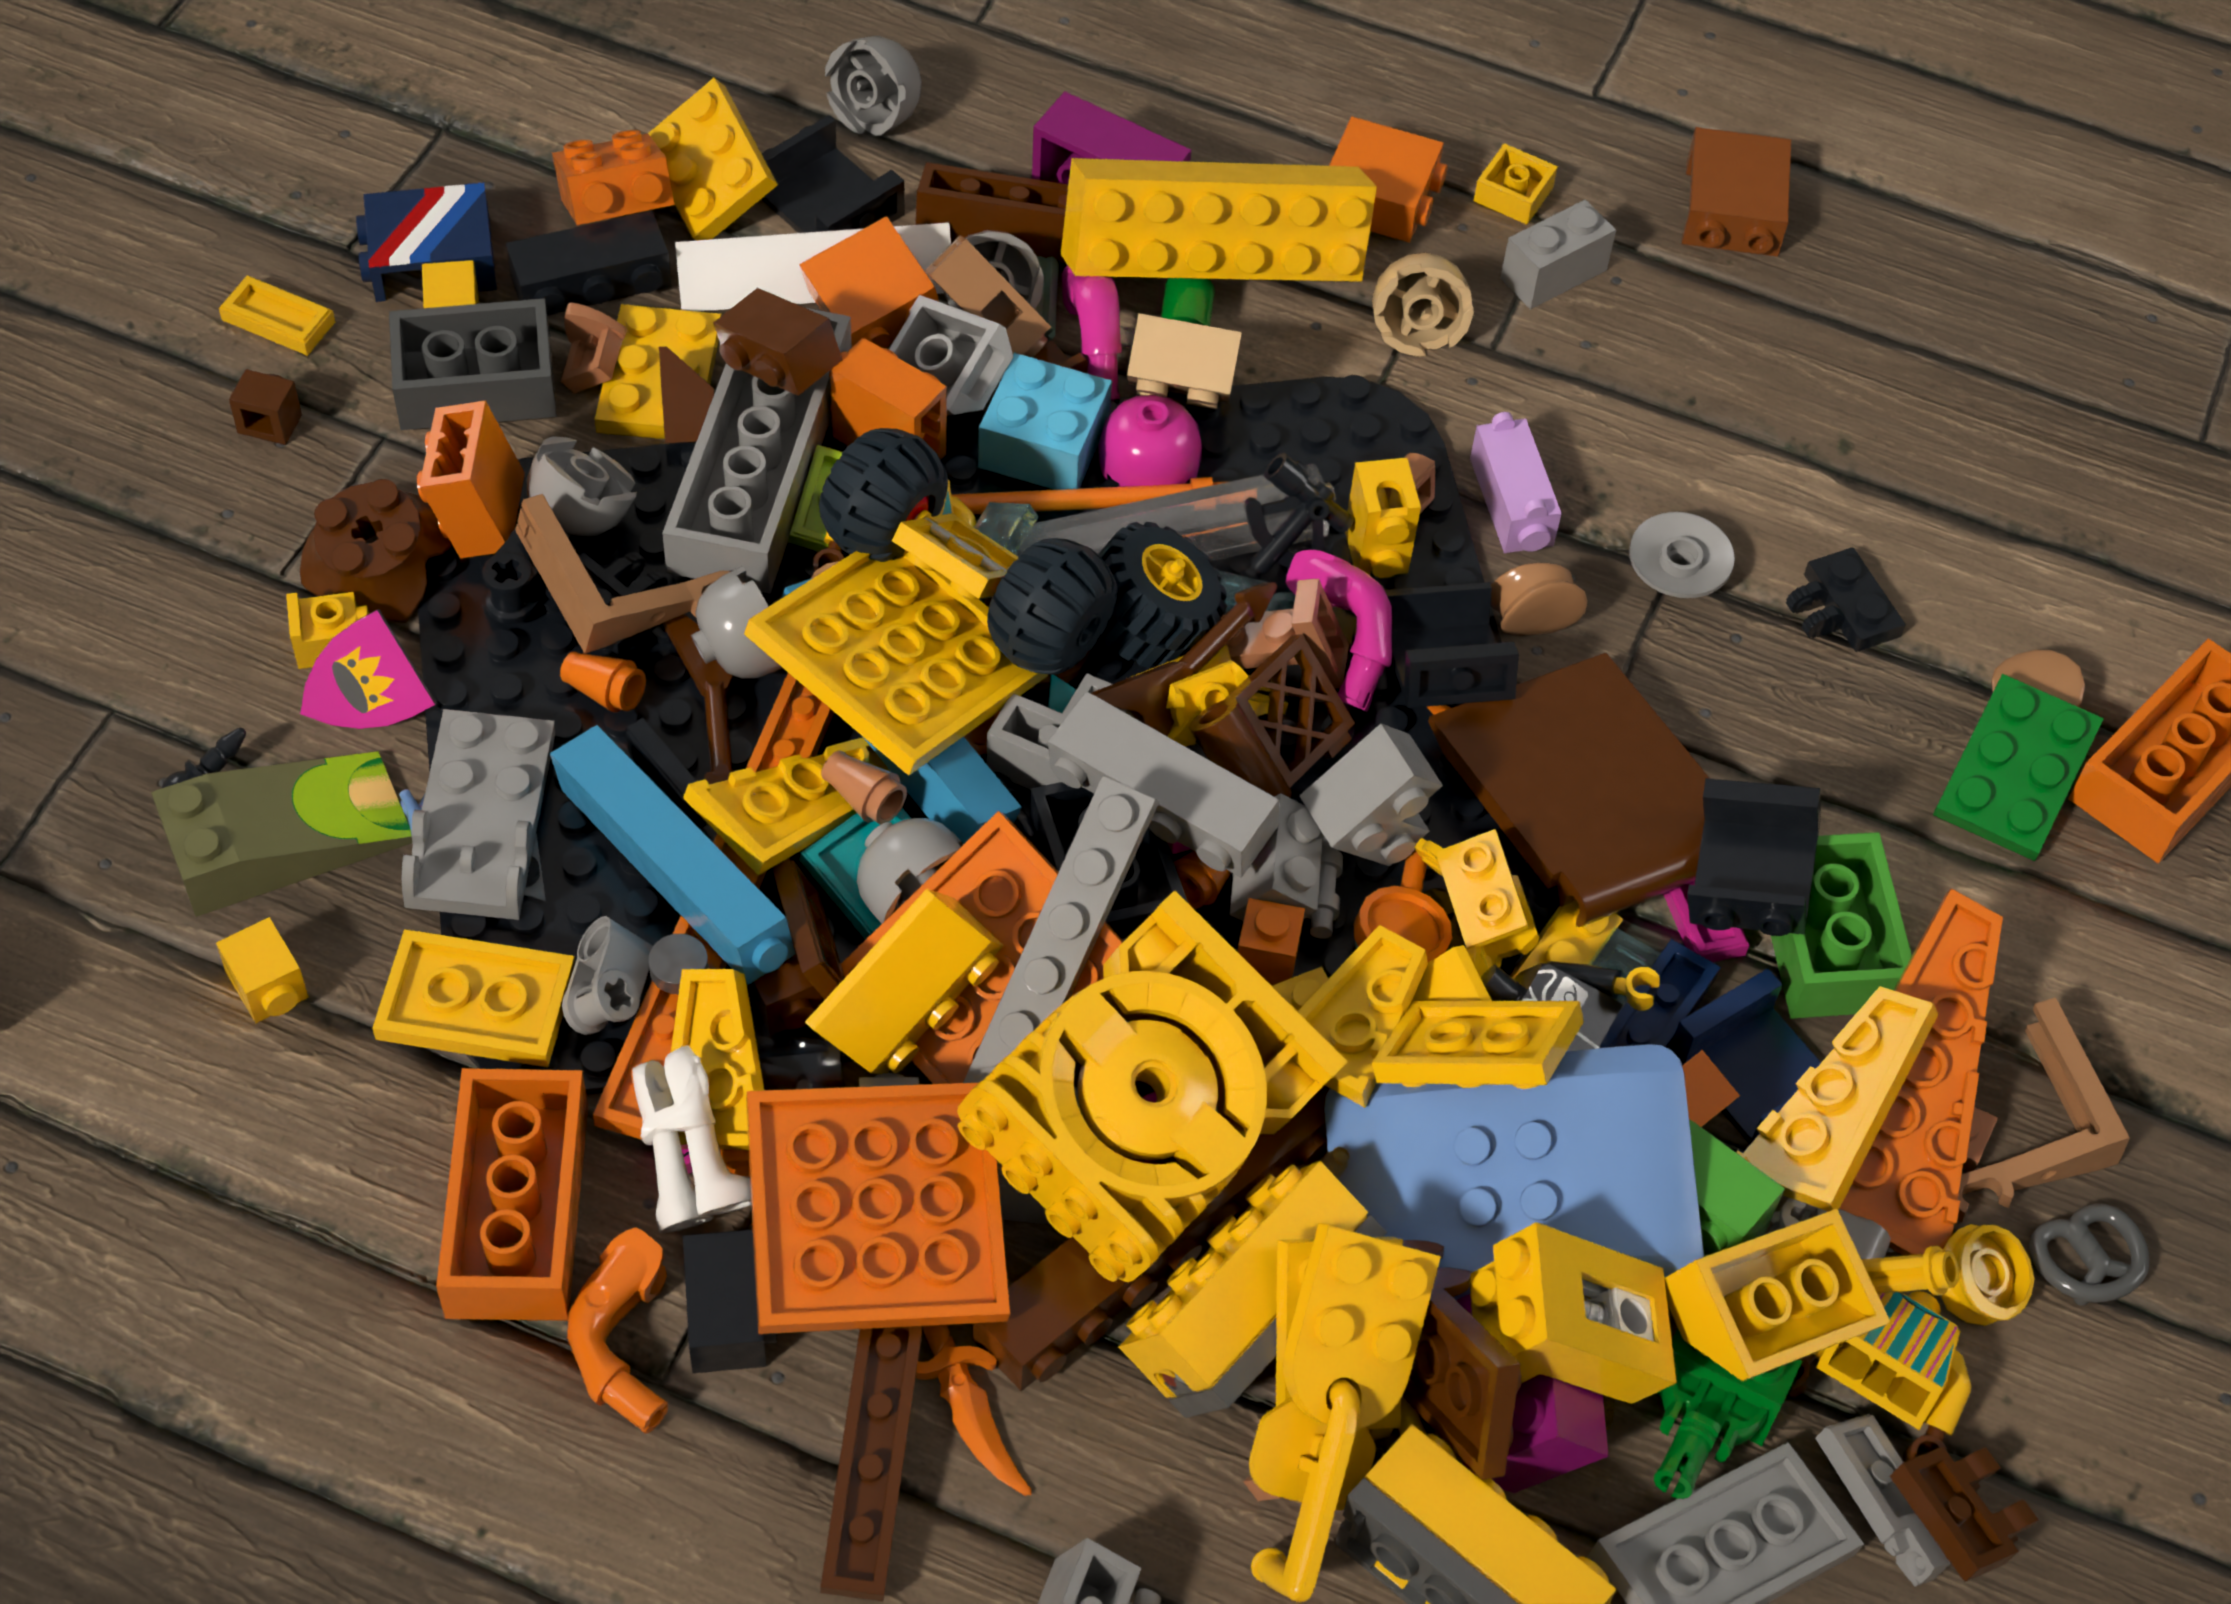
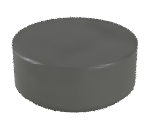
[649,934,709,994]

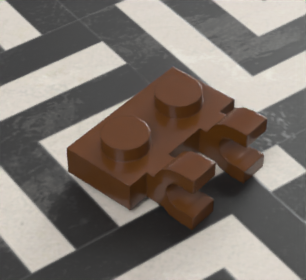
[1889,1447,2039,1582]

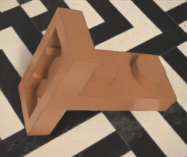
[1221,578,1349,689]

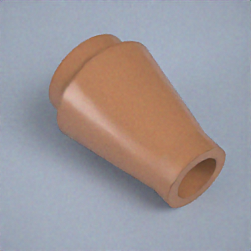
[821,751,907,825]

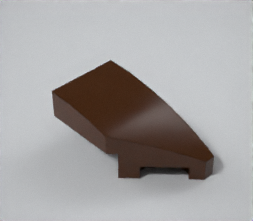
[659,346,714,443]

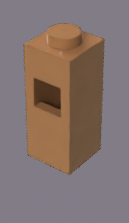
[925,235,1051,358]

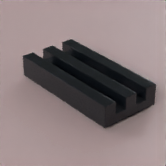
[626,718,708,829]

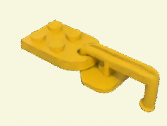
[1249,1223,1441,1602]

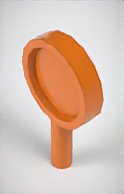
[1354,843,1452,963]

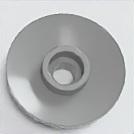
[1629,512,1735,598]

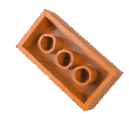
[2068,638,2231,864]
[436,1068,588,1321]

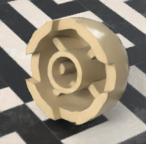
[1372,253,1474,357]

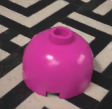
[1098,394,1202,487]

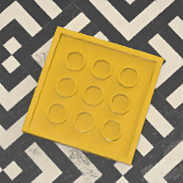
[744,550,1048,776]

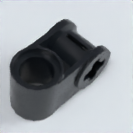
[482,527,576,624]

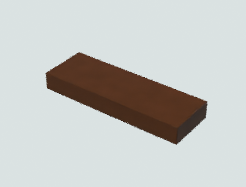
[772,858,845,1000]

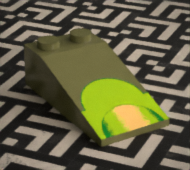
[151,751,412,917]

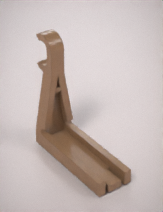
[515,494,745,654]
[1957,997,2130,1223]

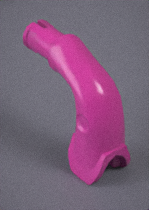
[1062,266,1122,400]
[1285,550,1392,712]

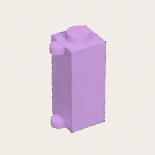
[1470,412,1562,553]

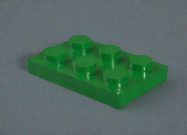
[1933,674,2104,861]

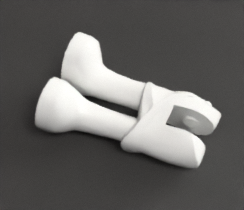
[632,1045,751,1233]

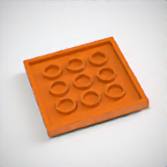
[841,811,1124,1084]
[746,1082,1010,1334]

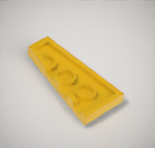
[683,737,891,875]
[1736,986,1939,1212]

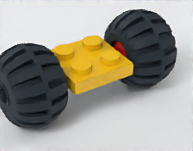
[819,428,1118,675]

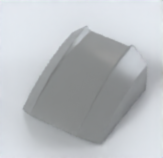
[889,295,1013,415]

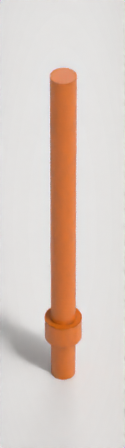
[951,477,1255,515]

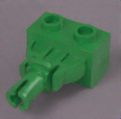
[1654,1328,1802,1499]

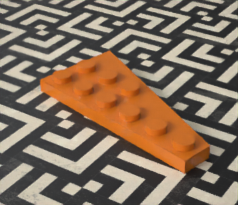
[1839,888,2003,1256]

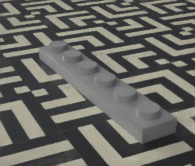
[963,776,1159,1083]

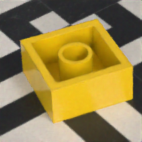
[1474,143,1558,225]

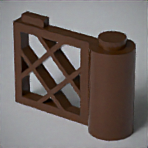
[1189,634,1355,798]

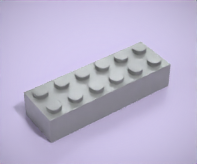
[662,308,852,594]

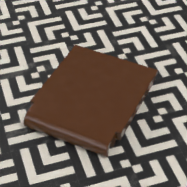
[1428,653,1710,927]

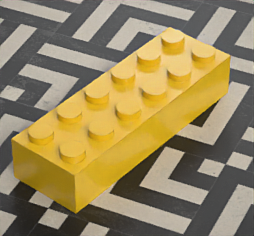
[1061,158,1377,282]

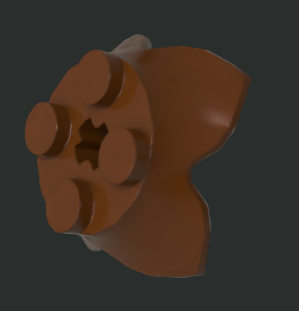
[300,479,452,623]

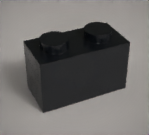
[683,1230,777,1374]

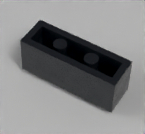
[506,210,672,316]

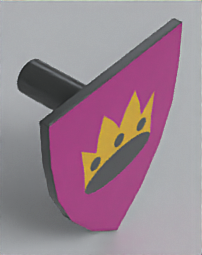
[300,609,436,729]

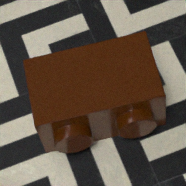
[713,288,842,396]

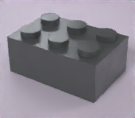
[389,298,557,430]

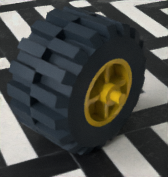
[1098,521,1227,668]

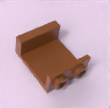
[1682,127,1791,257]

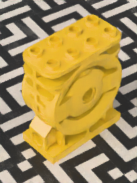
[957,890,1348,1282]

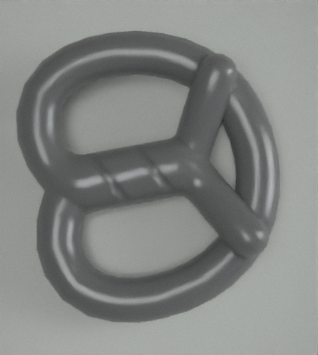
[2029,1203,2150,1306]

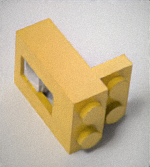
[1470,1222,1677,1404]

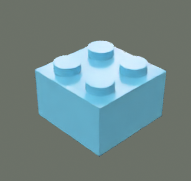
[978,353,1112,490]

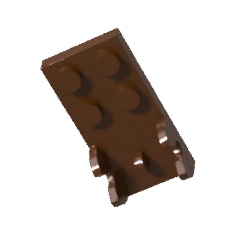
[1402,1240,1522,1480]

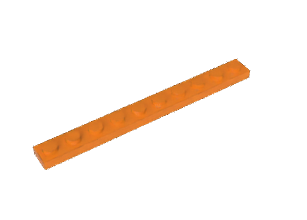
[593,673,835,1140]

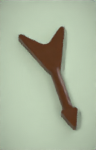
[1091,582,1277,736]
[662,614,735,785]

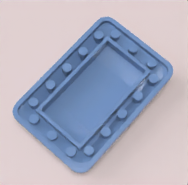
[1324,1044,1704,1301]

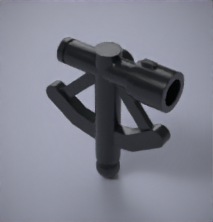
[1240,453,1354,587]

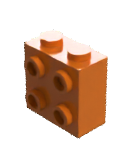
[1329,116,1448,243]
[552,130,675,225]
[799,216,939,348]
[829,337,947,460]
[417,400,525,559]

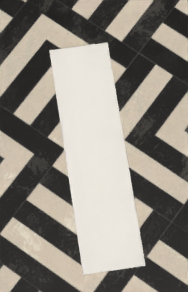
[675,223,951,311]

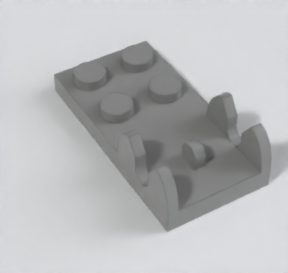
[402,709,555,920]
[1587,1442,1864,1604]

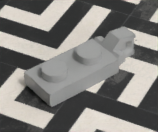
[1815,1414,1951,1587]

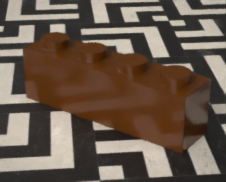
[915,162,1068,264]

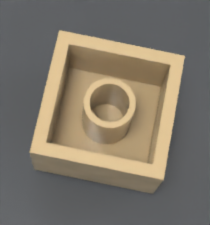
[1127,313,1242,409]

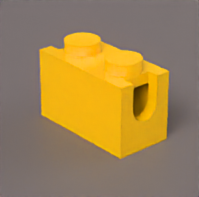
[1345,458,1421,578]

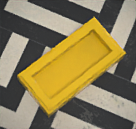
[219,275,335,356]

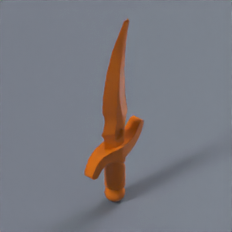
[916,1325,1032,1496]

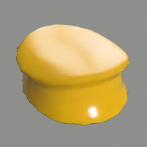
[1940,1224,2035,1326]

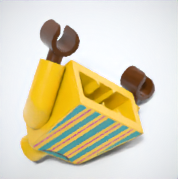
[1789,1291,1971,1462]

